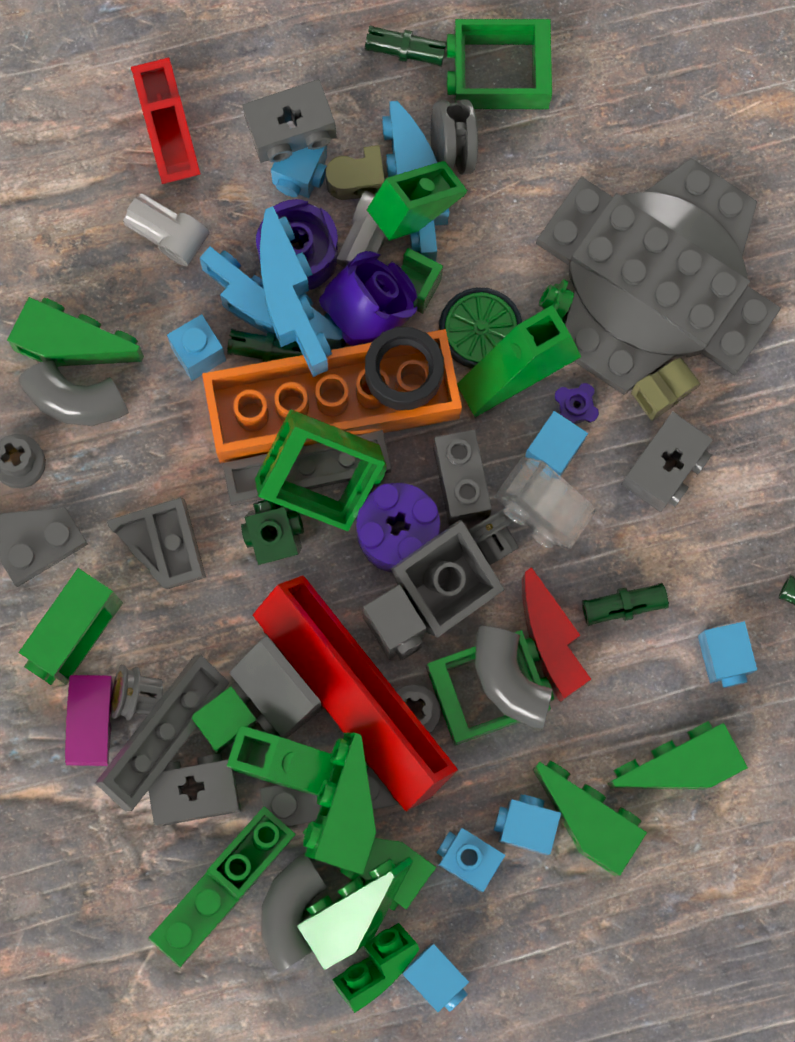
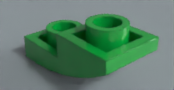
[332,923,419,1013]

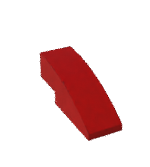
[131,57,201,184]
[522,567,591,702]

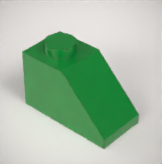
[367,161,468,241]

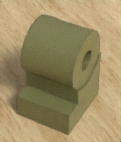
[326,145,385,200]
[631,358,701,421]

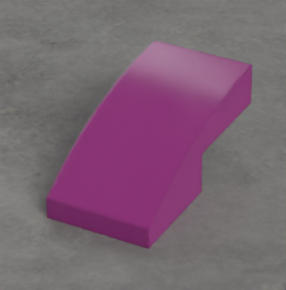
[65,675,113,766]

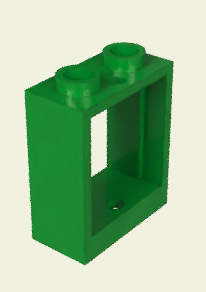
[446,19,552,109]
[255,409,386,531]
[18,568,123,685]
[426,630,554,746]

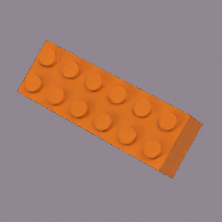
[202,329,462,464]

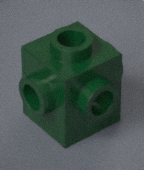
[241,499,304,565]

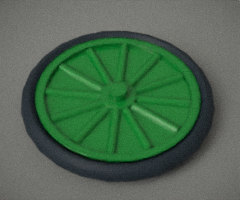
[439,287,523,368]

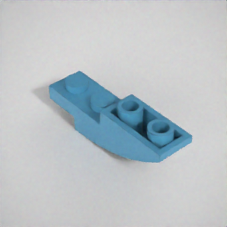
[382,101,449,262]
[260,206,332,377]
[200,246,346,350]

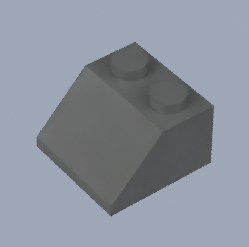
[392,520,505,638]
[229,635,322,739]

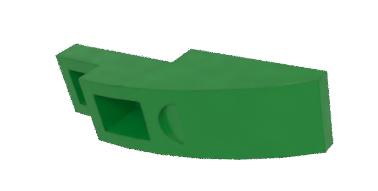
[148,806,296,968]

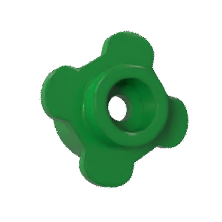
[539,279,574,319]

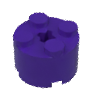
[256,199,338,290]
[319,251,417,346]
[357,483,440,573]

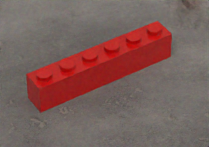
[252,575,458,812]

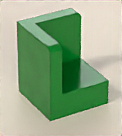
[401,248,443,314]
[192,686,257,754]

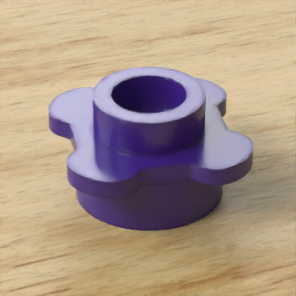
[555,383,599,424]

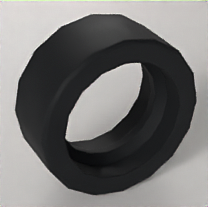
[365,327,444,410]

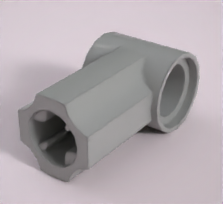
[337,191,388,268]
[123,193,210,266]

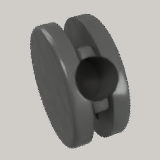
[430,99,478,175]

